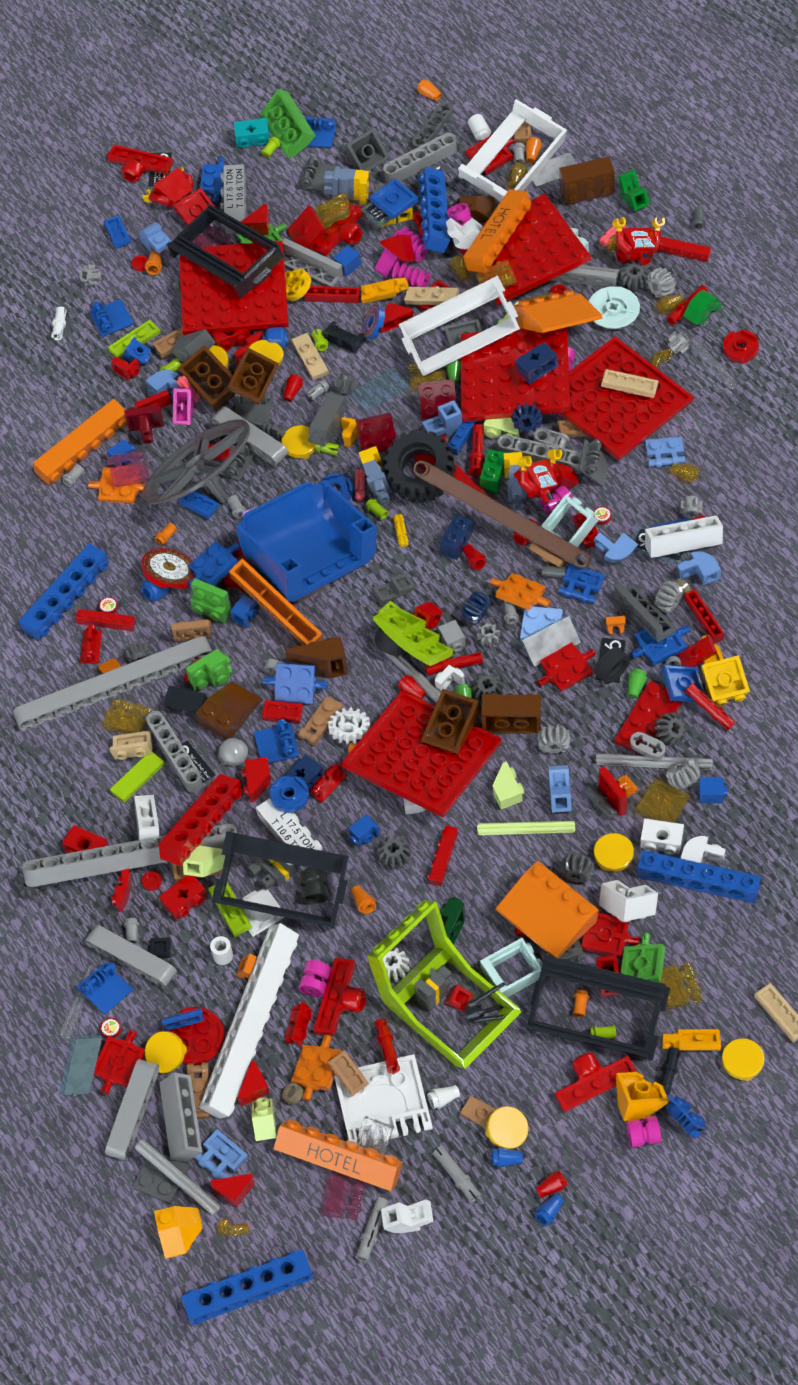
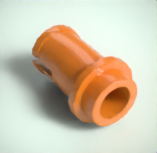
[154,523,177,546]
[572,990,590,1018]

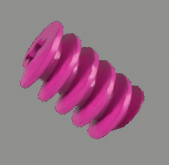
[392,227,428,263]
[392,261,431,287]

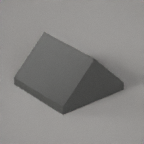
[345,128,390,171]

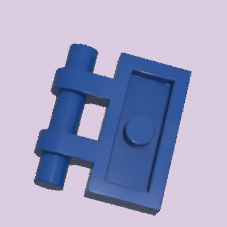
[558,564,605,604]

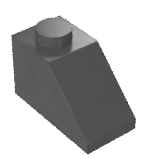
[172,329,215,364]

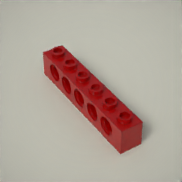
[158,774,242,866]

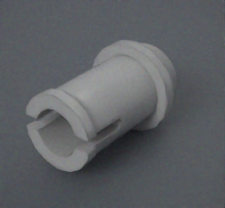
[512,143,526,165]
[306,380,329,401]
[62,464,84,487]
[228,495,246,519]
[503,601,519,624]
[124,918,140,944]

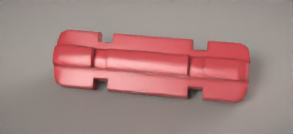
[599,220,626,247]
[177,376,200,403]
[355,469,365,502]

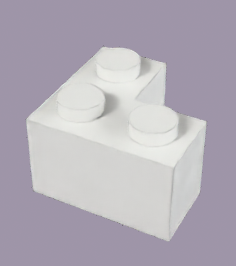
[599,880,658,922]

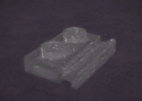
[356,1116,394,1155]

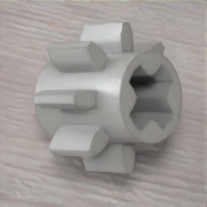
[79,264,101,286]
[668,331,690,354]
[680,496,703,519]
[477,623,500,647]

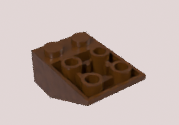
[285,637,348,679]

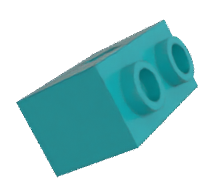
[234,118,270,148]

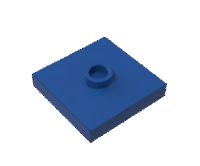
[370,179,419,219]
[661,665,705,702]

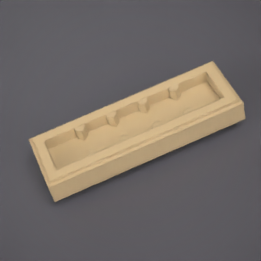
[404,287,459,305]
[291,333,329,380]
[601,369,658,398]
[754,983,798,1043]

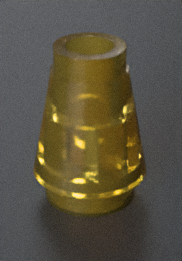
[508,162,527,189]
[450,255,471,282]
[657,293,684,314]
[671,463,699,482]

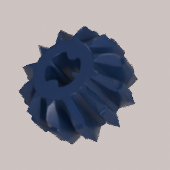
[512,402,543,434]
[462,591,491,624]

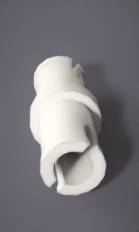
[51,307,67,340]

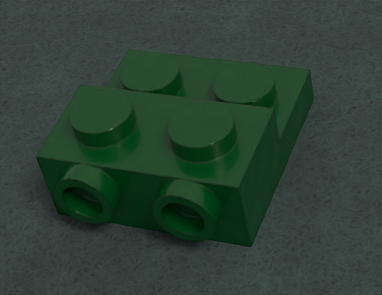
[440,897,466,945]

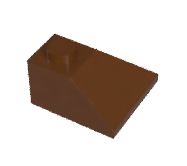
[460,195,495,223]

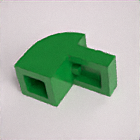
[617,169,650,211]
[683,290,722,325]

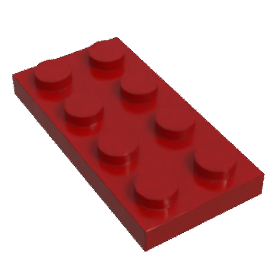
[614,681,682,756]

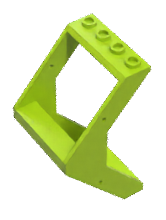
[367,900,521,1069]

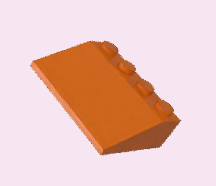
[513,290,603,333]
[496,861,599,958]

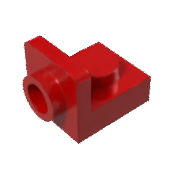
[111,356,140,381]

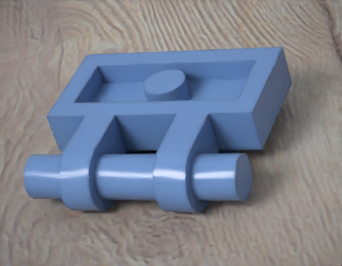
[645,436,686,468]
[194,1130,249,1179]

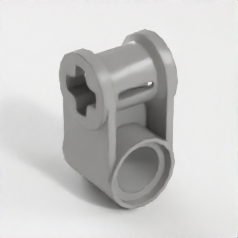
[534,428,570,448]

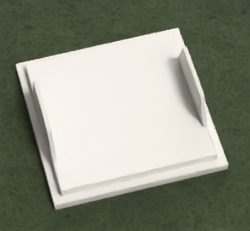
[242,888,285,937]

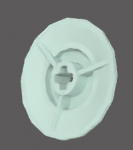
[589,286,640,329]

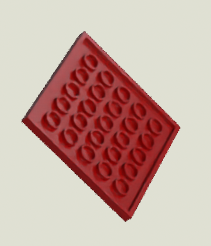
[458,194,591,305]
[179,240,289,336]
[461,327,571,422]
[559,336,694,461]
[342,690,502,818]

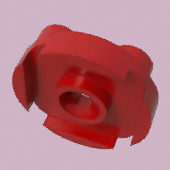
[723,330,759,363]

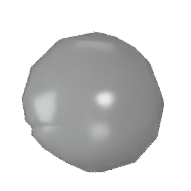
[218,738,248,767]

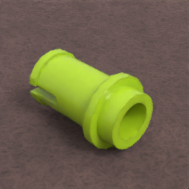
[261,137,280,158]
[311,329,328,351]
[159,358,181,372]
[315,443,339,456]
[365,498,389,521]
[590,1025,616,1039]

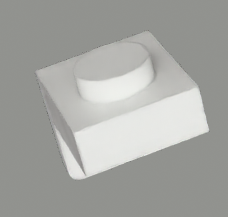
[435,665,465,692]

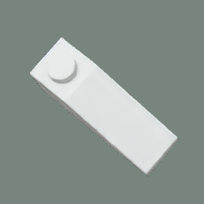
[134,795,159,840]

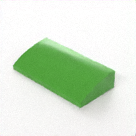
[260,89,316,159]

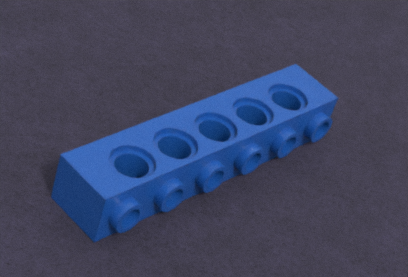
[418,167,450,253]
[19,543,109,641]
[637,850,761,904]
[181,1250,314,1326]

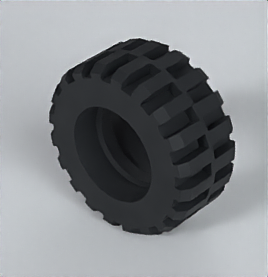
[383,429,456,503]

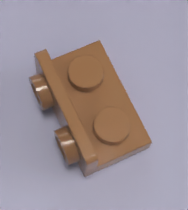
[171,619,212,642]

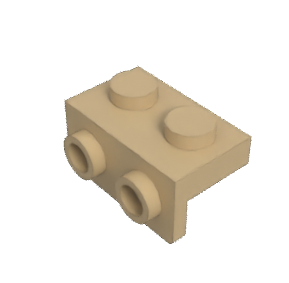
[110,731,152,760]

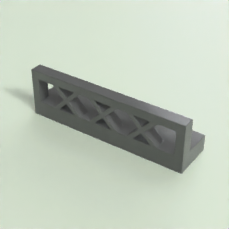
[614,582,677,643]

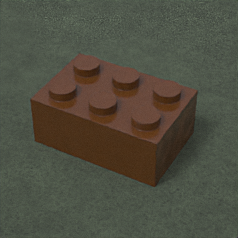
[559,156,615,205]
[178,345,235,412]
[482,693,541,734]

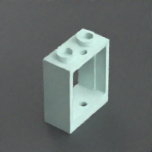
[541,495,598,547]
[480,938,543,998]

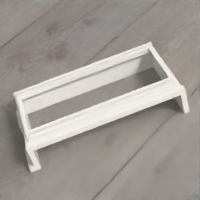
[458,99,567,201]
[399,276,520,376]

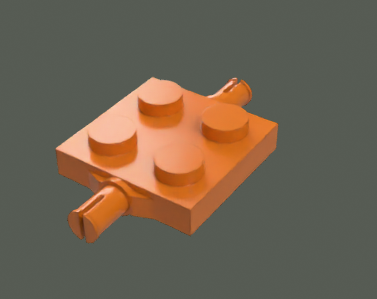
[88,467,145,504]
[490,573,551,610]
[291,1035,341,1102]

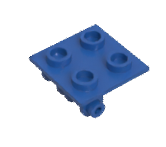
[305,116,337,148]
[89,299,134,337]
[254,719,299,763]
[76,962,134,1015]
[667,1095,708,1139]

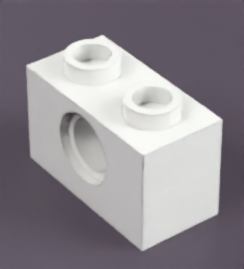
[640,818,684,855]

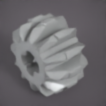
[646,267,676,299]
[654,580,683,614]
[537,724,570,754]
[666,758,701,790]

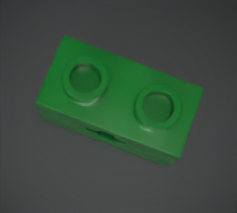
[480,449,506,494]

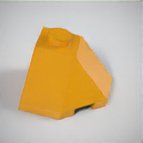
[616,1072,668,1121]
[154,1206,203,1259]

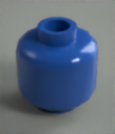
[263,327,289,350]
[141,579,169,602]

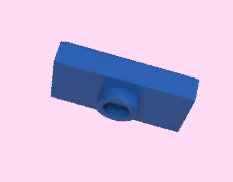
[103,215,131,249]
[178,491,219,520]

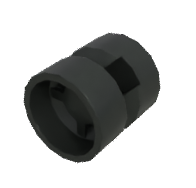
[300,868,328,905]

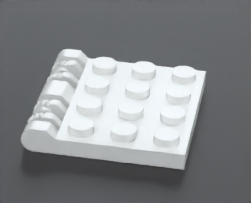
[334,1054,433,1146]

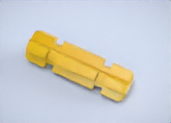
[393,514,409,547]

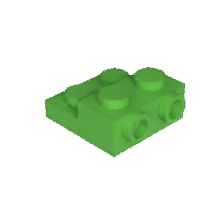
[190,578,231,623]
[186,649,233,691]

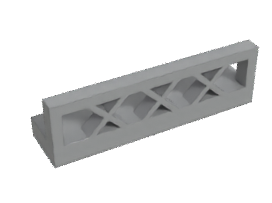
[283,238,343,287]
[552,265,619,287]

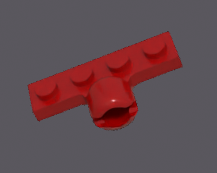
[107,144,174,183]
[311,204,365,257]
[313,957,366,1037]
[554,1052,637,1113]

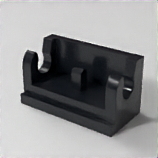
[324,321,366,354]
[163,686,208,713]

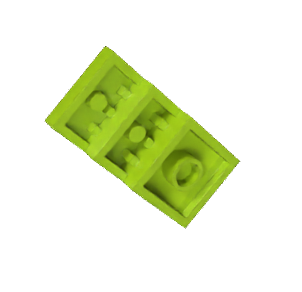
[373,607,454,666]

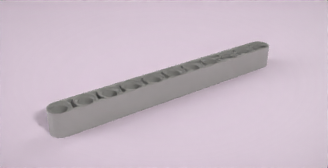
[13,636,212,730]
[22,824,237,887]

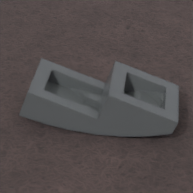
[372,573,416,606]

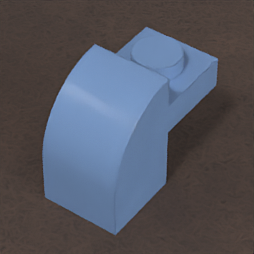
[139,222,172,254]
[146,370,181,395]
[422,401,462,436]
[594,532,638,563]
[676,552,721,585]
[549,765,572,812]

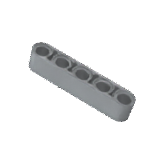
[383,133,457,183]
[211,406,288,466]
[498,435,582,475]
[146,711,203,793]
[84,925,177,988]
[105,1059,159,1161]

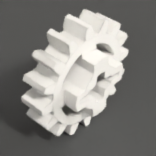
[328,707,370,744]

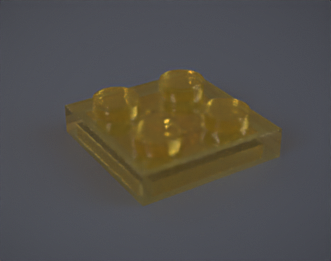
[315,192,350,227]
[636,778,690,823]

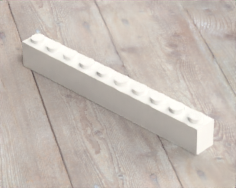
[199,923,299,1119]

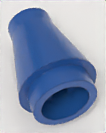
[491,1146,523,1168]
[535,1194,564,1226]

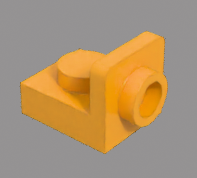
[341,417,358,448]

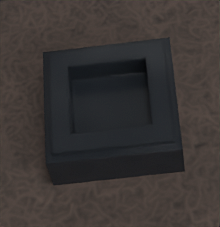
[150,937,171,958]

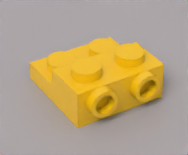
[701,655,750,707]

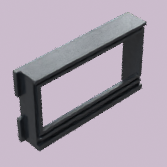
[166,204,284,299]
[212,831,350,927]
[527,955,670,1060]

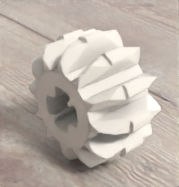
[383,947,409,983]

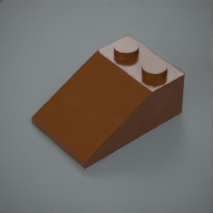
[227,347,279,405]
[196,681,263,740]
[421,689,481,754]

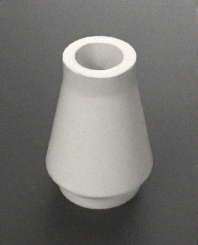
[427,1085,460,1109]

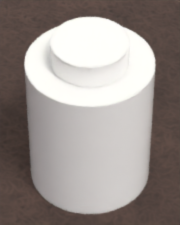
[468,114,491,140]
[210,936,233,965]

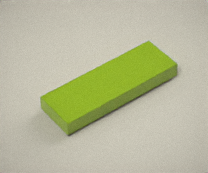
[108,320,161,359]
[110,752,165,803]
[208,883,252,937]

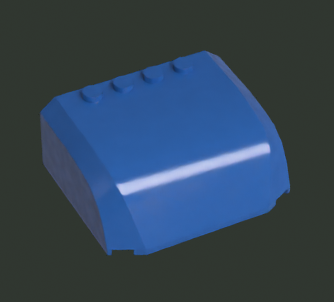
[236,480,377,602]

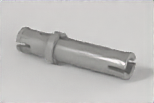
[433,1146,481,1203]
[355,1197,389,1262]

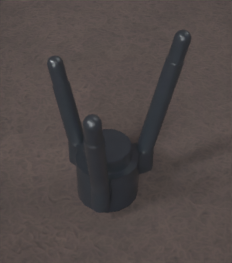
[465,982,505,1023]

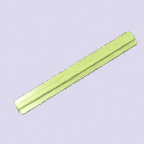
[477,821,575,835]

